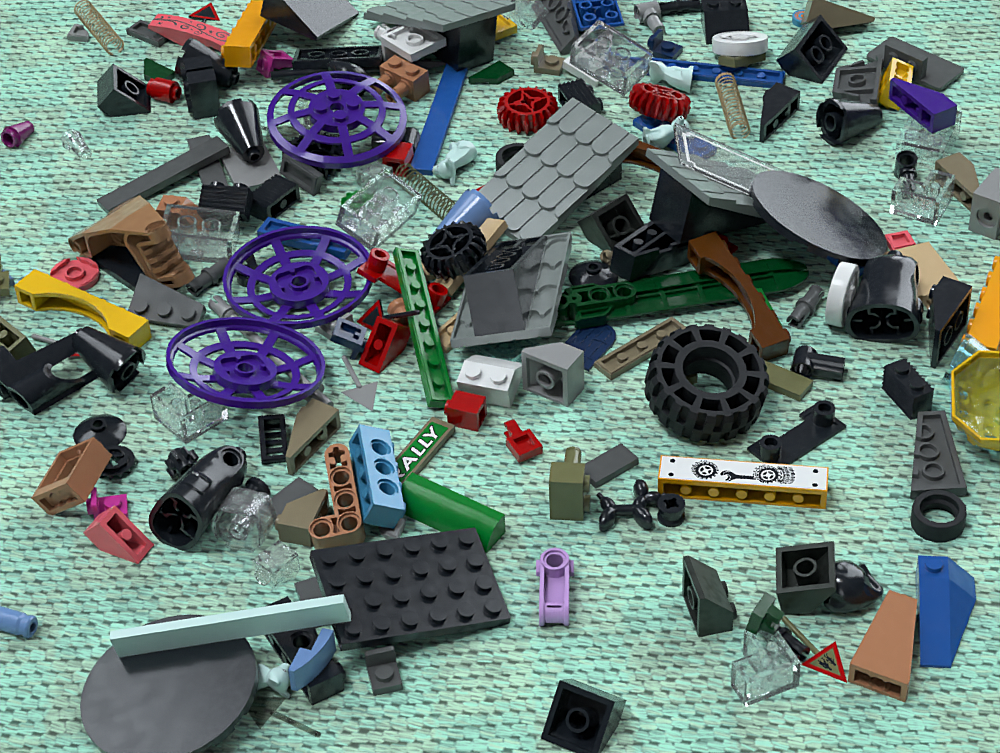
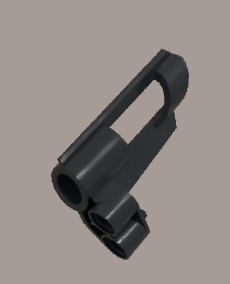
[0,333,98,415]

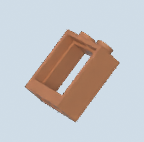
[31,437,112,515]

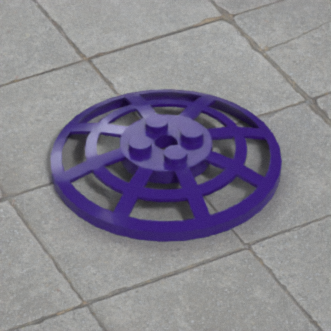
[267,71,407,169]
[223,226,373,330]
[166,317,326,409]

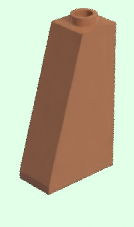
[848,590,917,702]

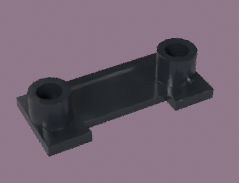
[747,400,847,465]

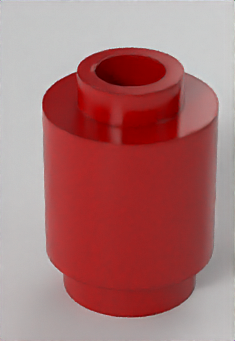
[146,77,182,104]

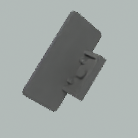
[866,37,964,91]

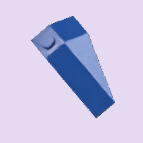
[915,555,976,668]

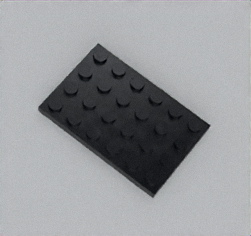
[309,527,511,651]

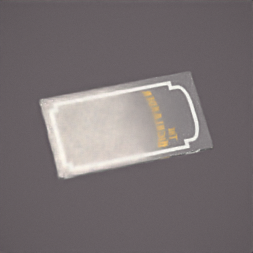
[673,123,784,196]

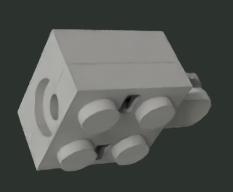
[968,167,1000,240]

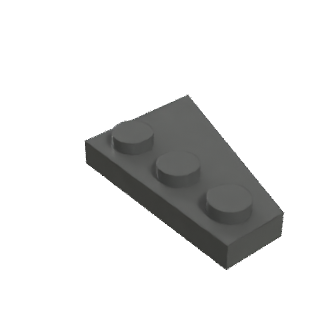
[128,273,206,329]

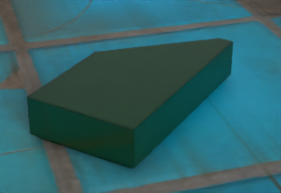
[144,58,176,81]
[468,61,514,85]

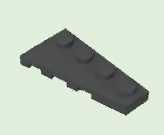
[532,0,580,55]
[910,410,967,499]

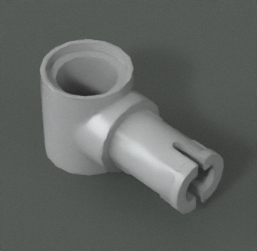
[634,0,665,34]

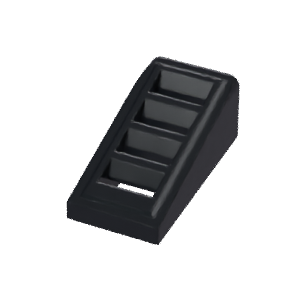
[258,414,288,465]

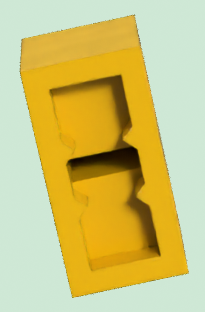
[879,57,914,111]

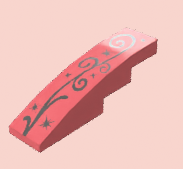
[148,13,230,52]

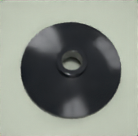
[569,260,618,286]
[73,414,127,447]

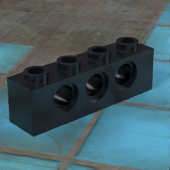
[264,596,346,706]

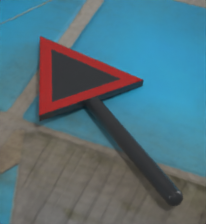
[188,3,220,23]
[357,299,420,330]

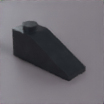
[759,82,800,143]

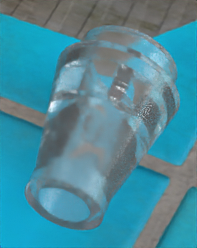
[61,129,92,161]

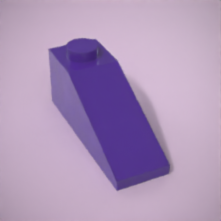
[889,78,957,134]

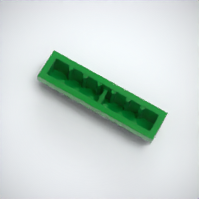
[401,472,506,553]

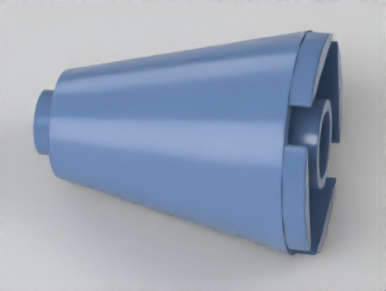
[433,189,499,234]

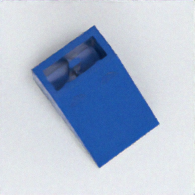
[571,0,624,31]

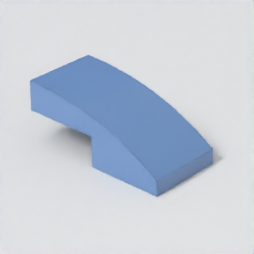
[288,628,336,691]

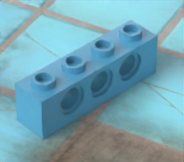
[349,424,406,529]

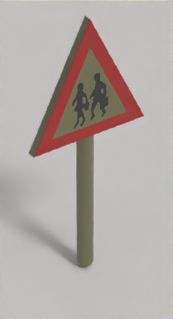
[782,616,847,683]

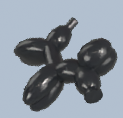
[596,479,666,532]

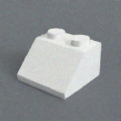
[457,354,522,408]

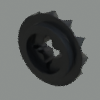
[99,445,135,480]

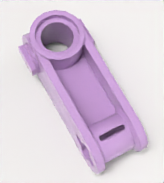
[536,548,574,626]

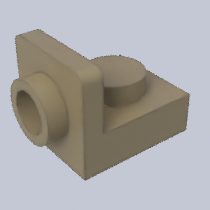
[531,44,565,76]

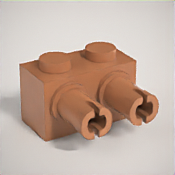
[370,55,430,103]

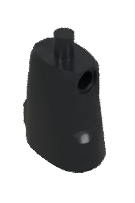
[845,250,924,343]
[148,445,247,551]

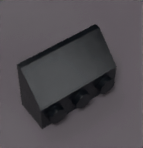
[776,14,848,84]

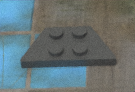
[832,54,884,105]

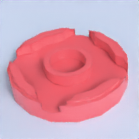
[50,257,100,291]

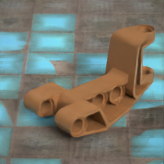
[68,195,195,288]

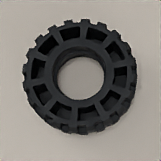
[644,324,769,443]

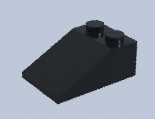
[926,276,972,369]

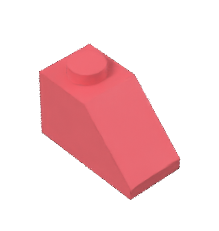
[83,505,154,564]

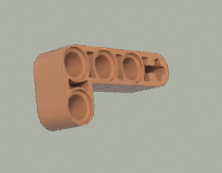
[309,443,366,549]

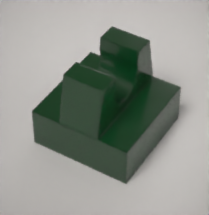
[745,592,785,635]

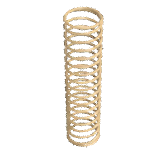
[74,0,124,55]
[715,72,751,139]

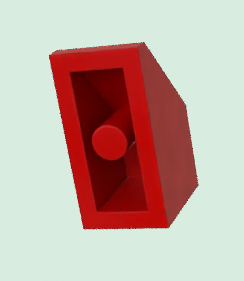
[358,316,411,373]

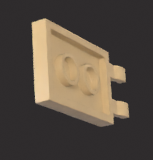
[884,241,959,310]

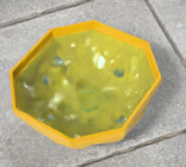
[951,350,1000,451]

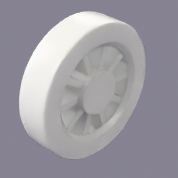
[712,31,768,57]
[825,261,859,327]

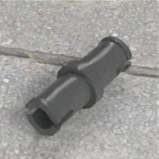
[186,257,229,297]
[786,285,825,329]

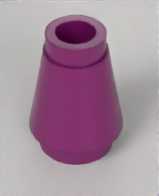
[1,121,34,148]

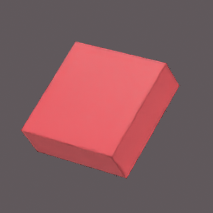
[885,230,916,251]

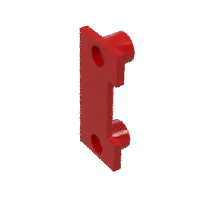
[356,248,451,315]

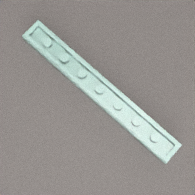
[110,594,351,657]

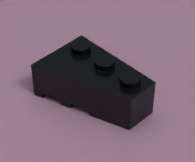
[609,221,690,281]

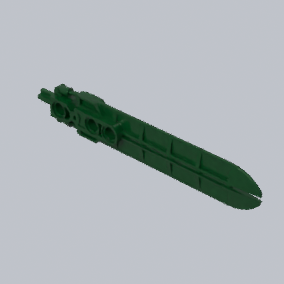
[554,258,809,329]

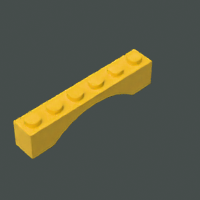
[14,269,152,348]

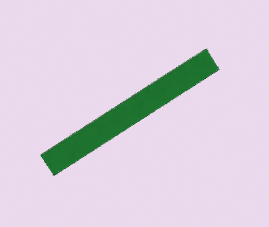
[392,247,453,408]

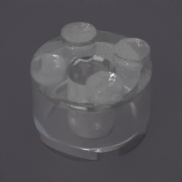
[211,487,277,554]

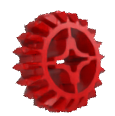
[629,83,691,122]
[497,86,559,135]

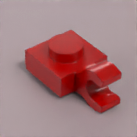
[504,419,543,463]

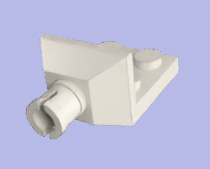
[374,23,447,63]

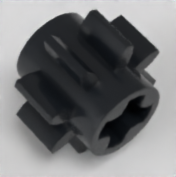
[165,446,199,479]

